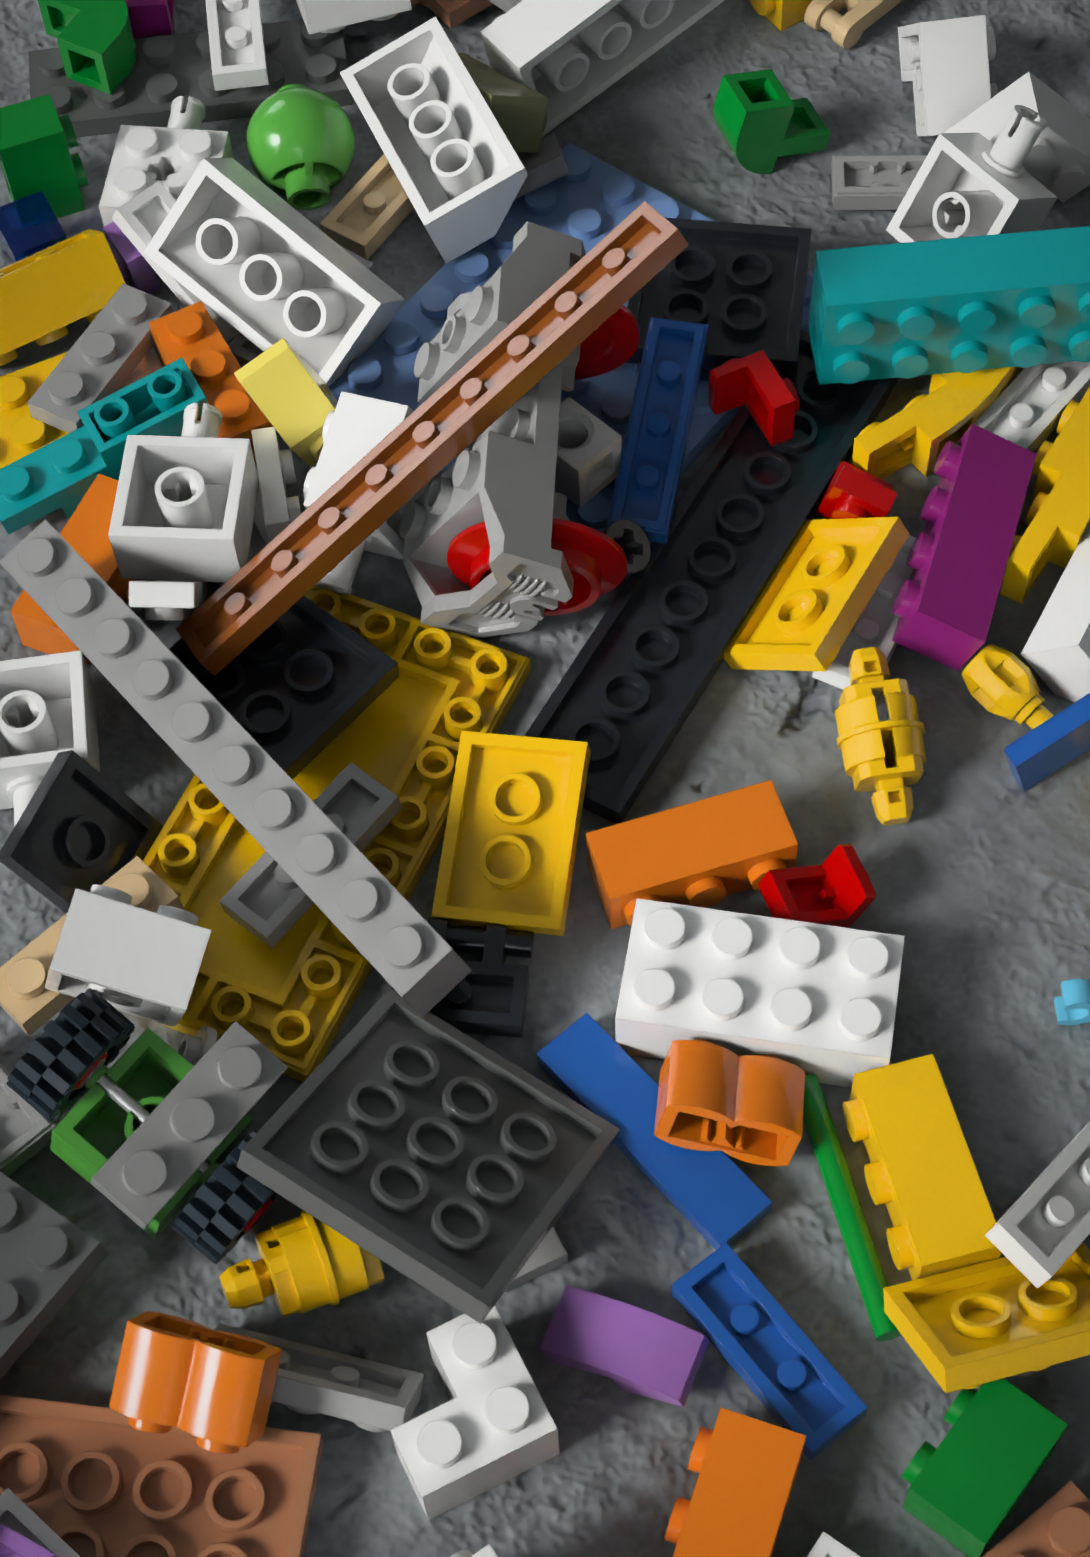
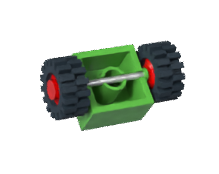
[6,988,279,1265]

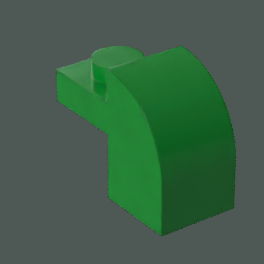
[38,0,137,95]
[713,69,831,174]

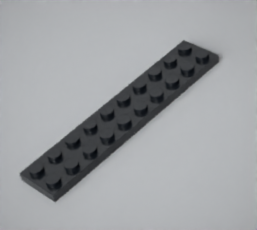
[524,330,898,824]

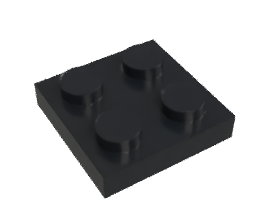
[0,750,163,913]

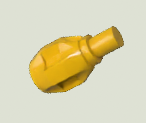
[961,644,1054,729]

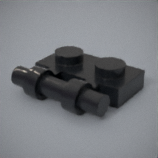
[392,918,534,1038]

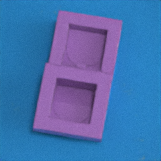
[539,1285,709,1407]

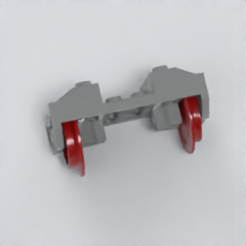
[399,221,640,638]

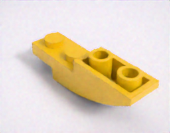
[851,367,1021,480]
[1000,387,1090,604]

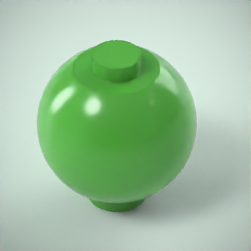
[246,84,355,210]

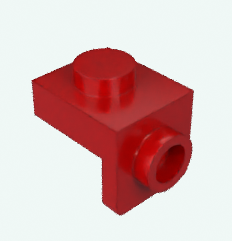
[708,350,799,446]
[816,462,898,519]
[758,844,876,928]

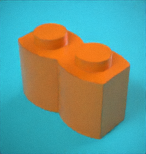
[654,1039,805,1166]
[109,1311,282,1454]

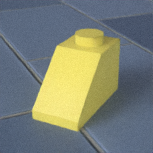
[234,338,338,468]

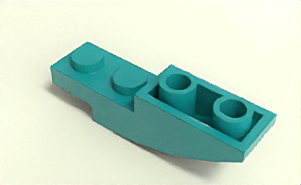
[0,358,209,535]

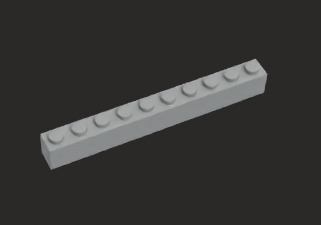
[0,519,472,1017]

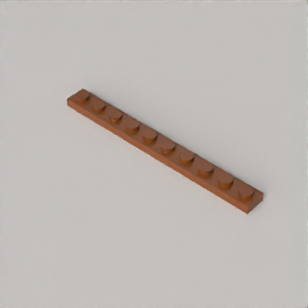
[175,201,688,676]

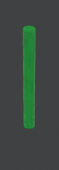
[803,1074,901,1342]

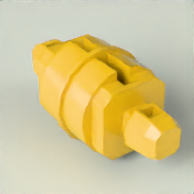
[834,647,927,826]
[219,1211,384,1318]

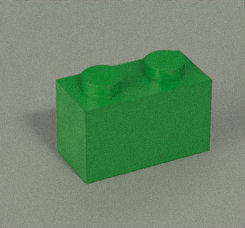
[0,94,89,229]
[901,1378,1068,1557]

